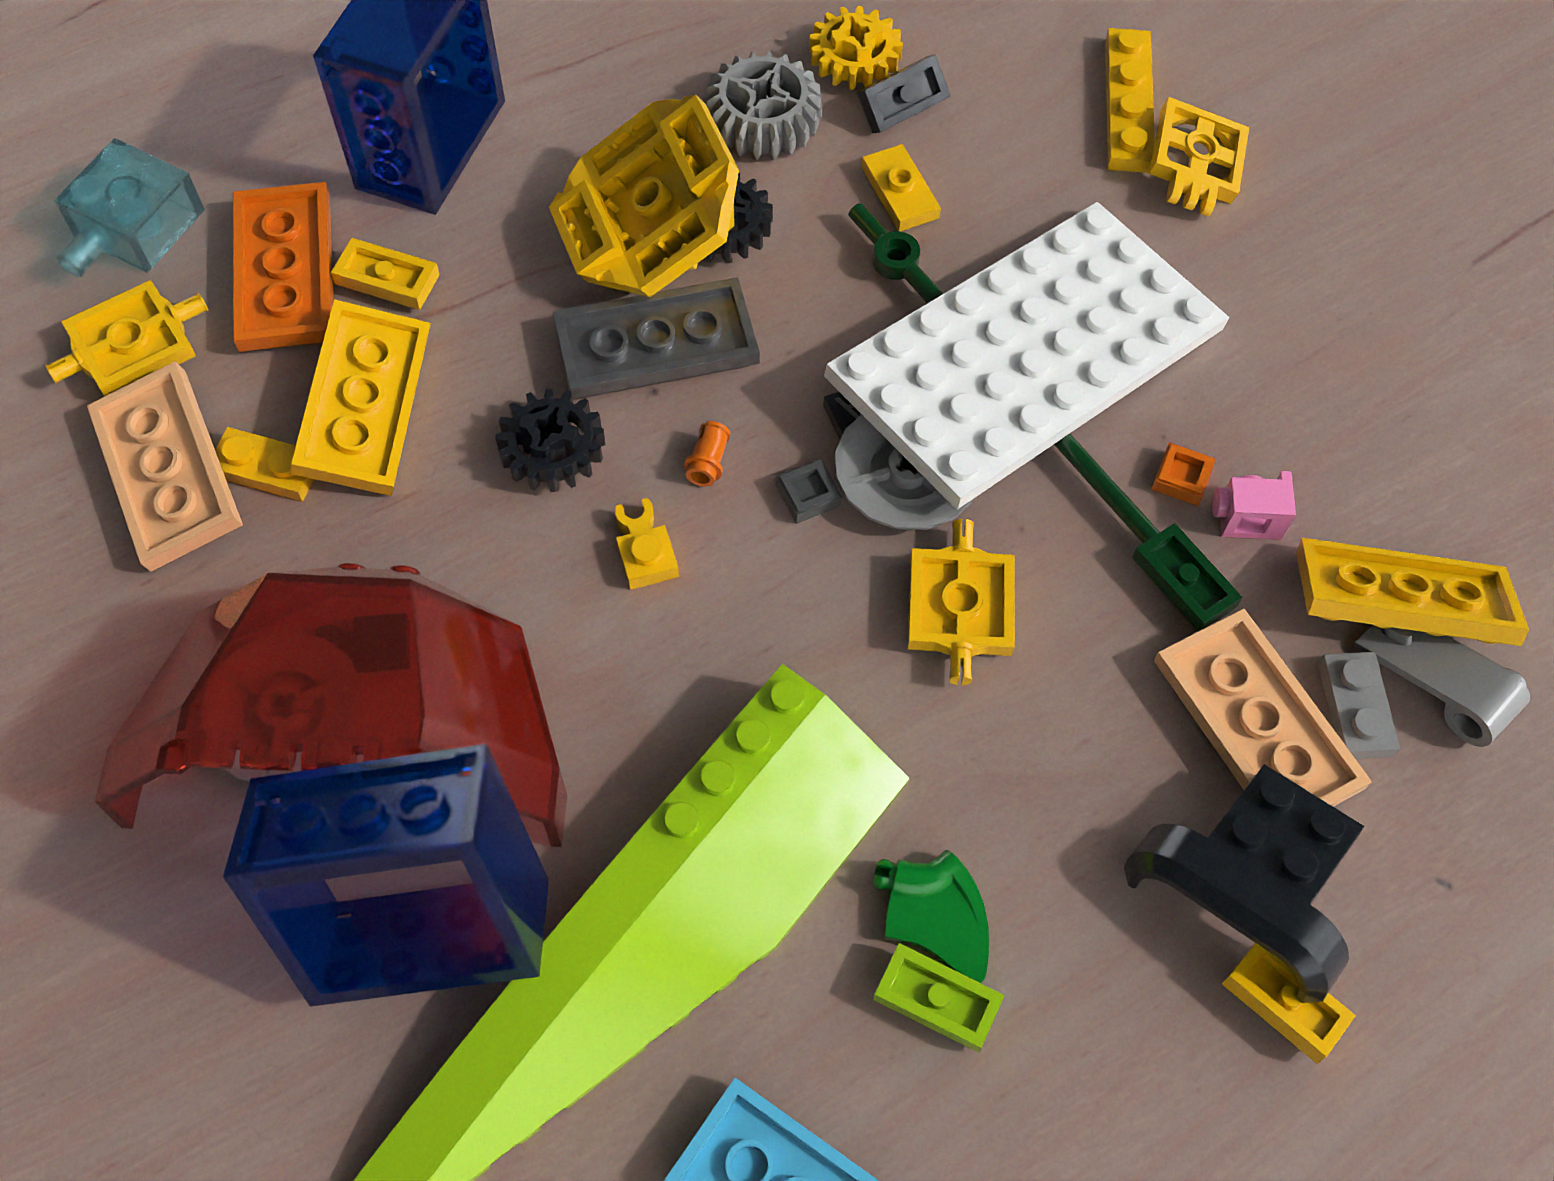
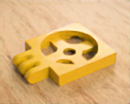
[1149,97,1249,217]

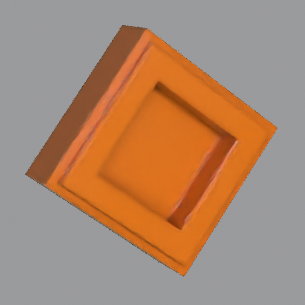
[1151,442,1216,506]

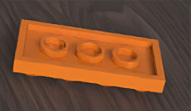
[233,182,334,352]

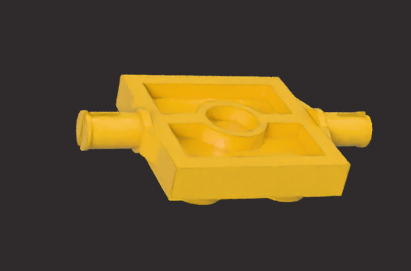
[45,280,209,397]
[907,519,1015,686]

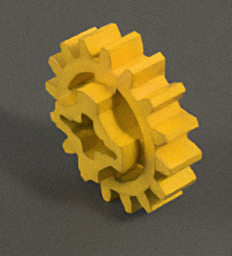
[809,6,903,90]

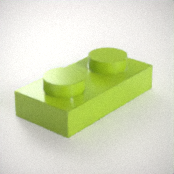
[873,943,1005,1053]

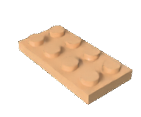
[87,361,243,572]
[1154,608,1372,807]

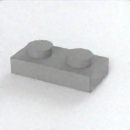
[1318,652,1400,759]

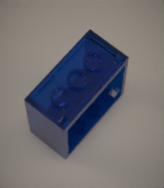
[313,0,505,215]
[223,744,549,1007]

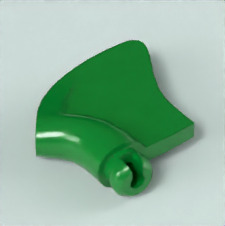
[872,850,989,983]

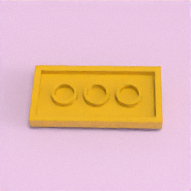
[290,299,431,496]
[1296,537,1529,646]

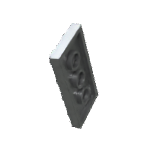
[553,277,760,399]

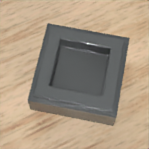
[776,458,842,524]

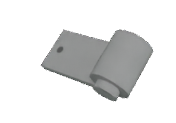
[1354,625,1530,747]

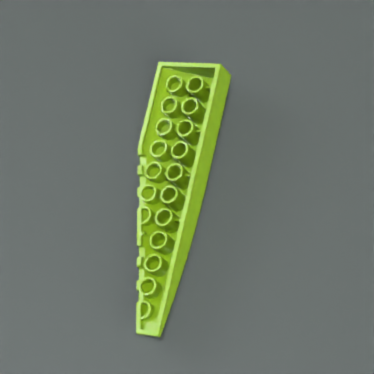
[353,663,909,1181]

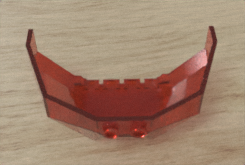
[95,563,567,847]

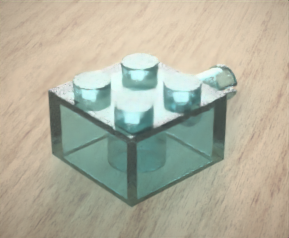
[54,138,205,278]

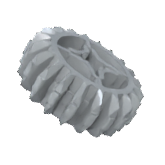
[704,50,823,161]

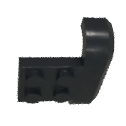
[1124,764,1364,1003]

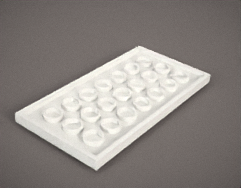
[824,202,1230,510]

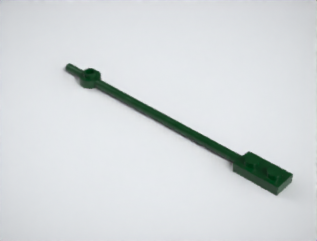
[848,203,1243,632]

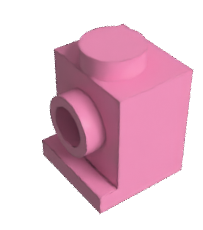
[1212,471,1296,540]

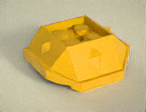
[549,95,739,297]

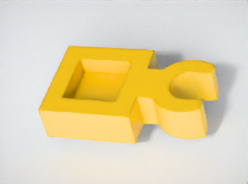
[615,498,679,590]

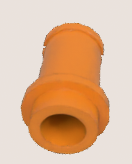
[683,421,731,487]

